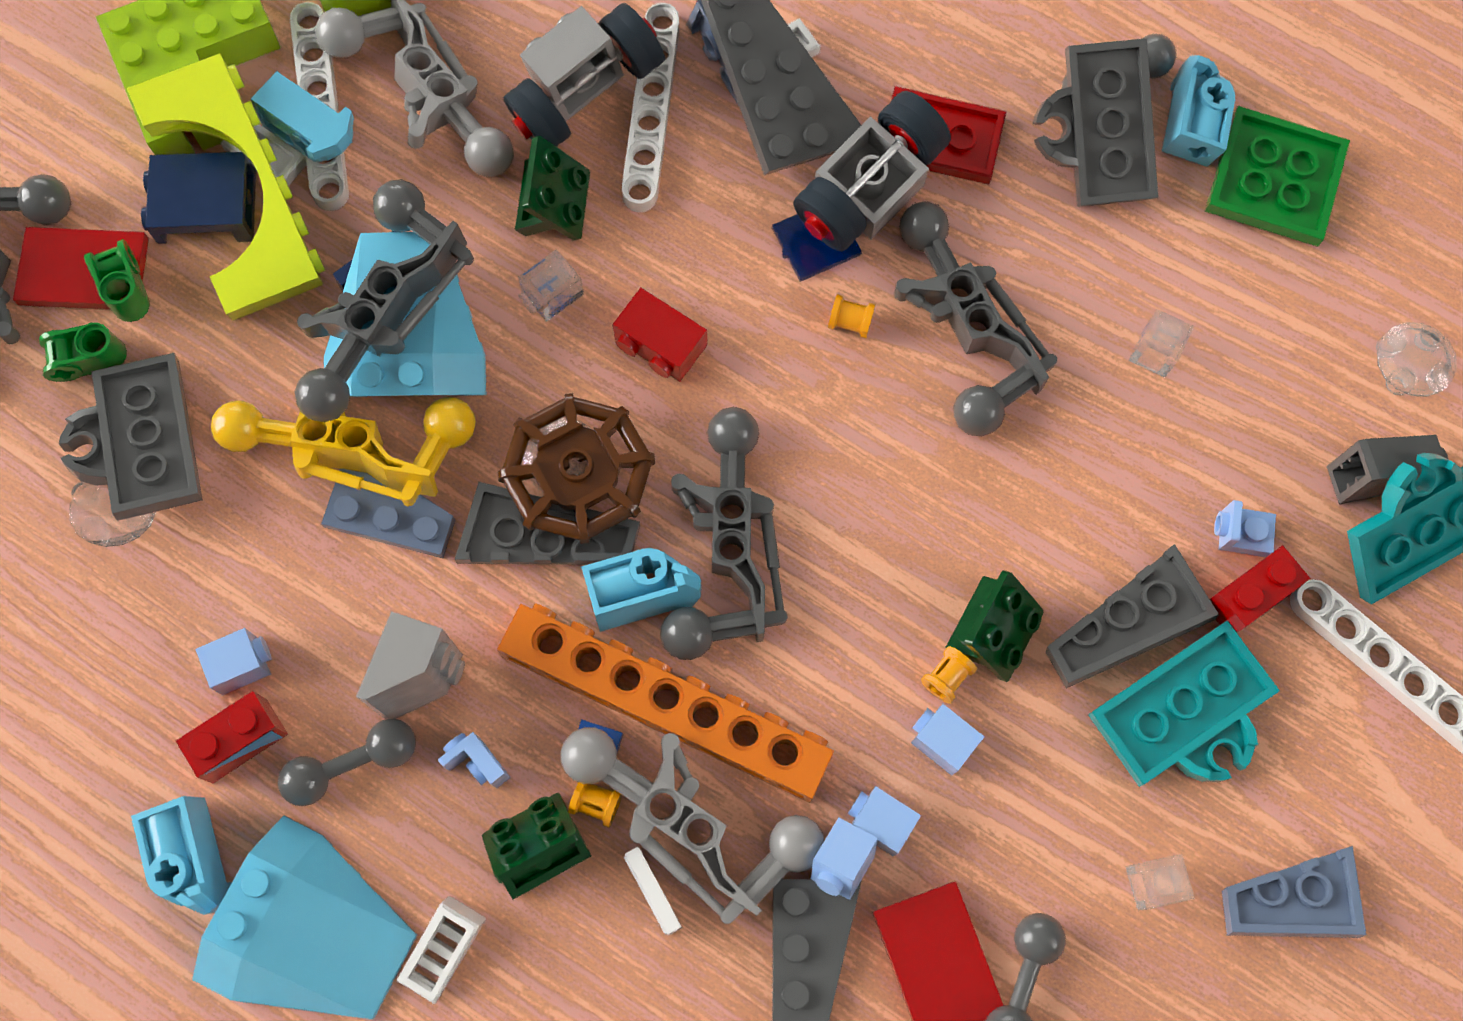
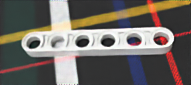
[290,2,349,211]
[622,3,679,213]
[1290,579,1463,754]

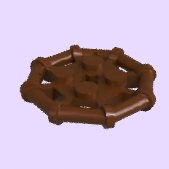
[498,393,656,544]

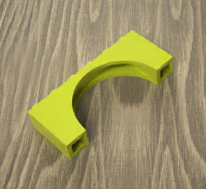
[127,53,325,321]

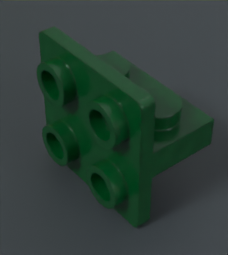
[515,136,590,241]
[945,570,1044,682]
[482,793,592,900]

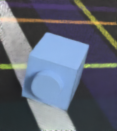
[195,628,272,695]
[911,704,984,776]
[848,786,921,856]
[811,817,878,900]

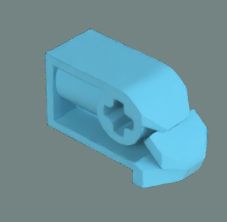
[1162,55,1235,167]
[251,71,354,163]
[581,548,702,632]
[131,796,232,915]

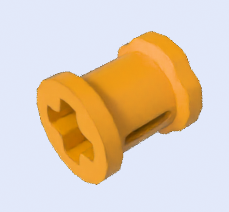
[828,294,876,338]
[921,646,977,704]
[568,782,622,828]

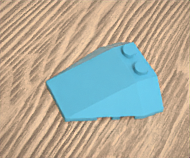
[324,232,486,397]
[192,815,417,1019]

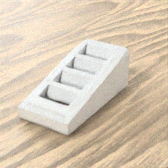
[396,897,486,1004]

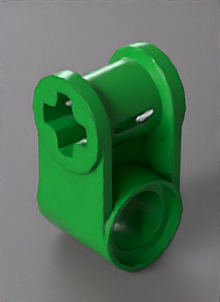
[84,239,150,322]
[39,323,127,382]

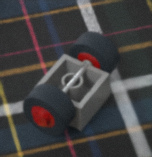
[503,3,665,147]
[793,91,951,252]

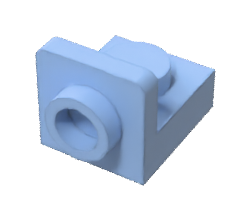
[1214,500,1276,557]
[438,732,511,788]

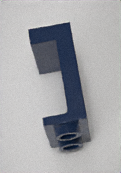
[141,152,256,244]

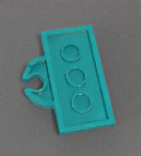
[1347,453,1463,605]
[1088,620,1280,787]

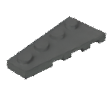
[454,482,640,565]
[1046,544,1219,689]
[772,879,862,1021]

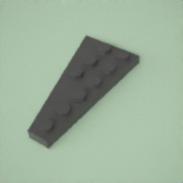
[701,0,861,176]

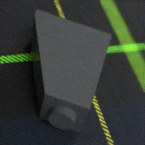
[1327,435,1449,504]

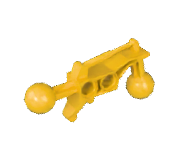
[211,397,476,507]

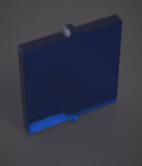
[772,214,862,282]

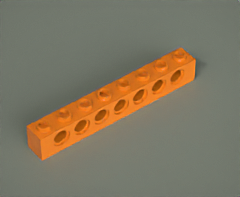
[497,603,834,803]

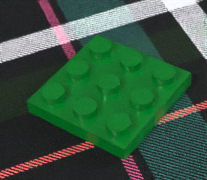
[1205,106,1350,247]

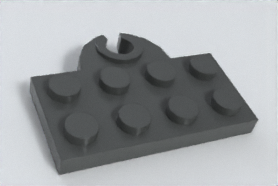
[1033,38,1158,207]
[59,353,203,521]

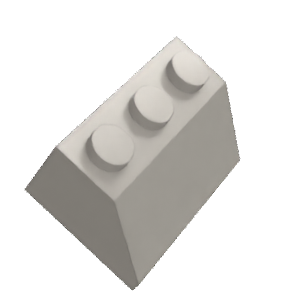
[356,611,465,719]

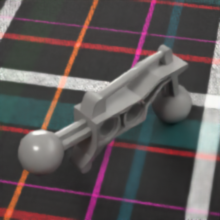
[315,0,514,177]
[561,727,824,924]

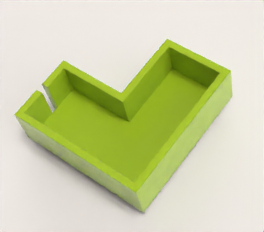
[95,0,281,155]

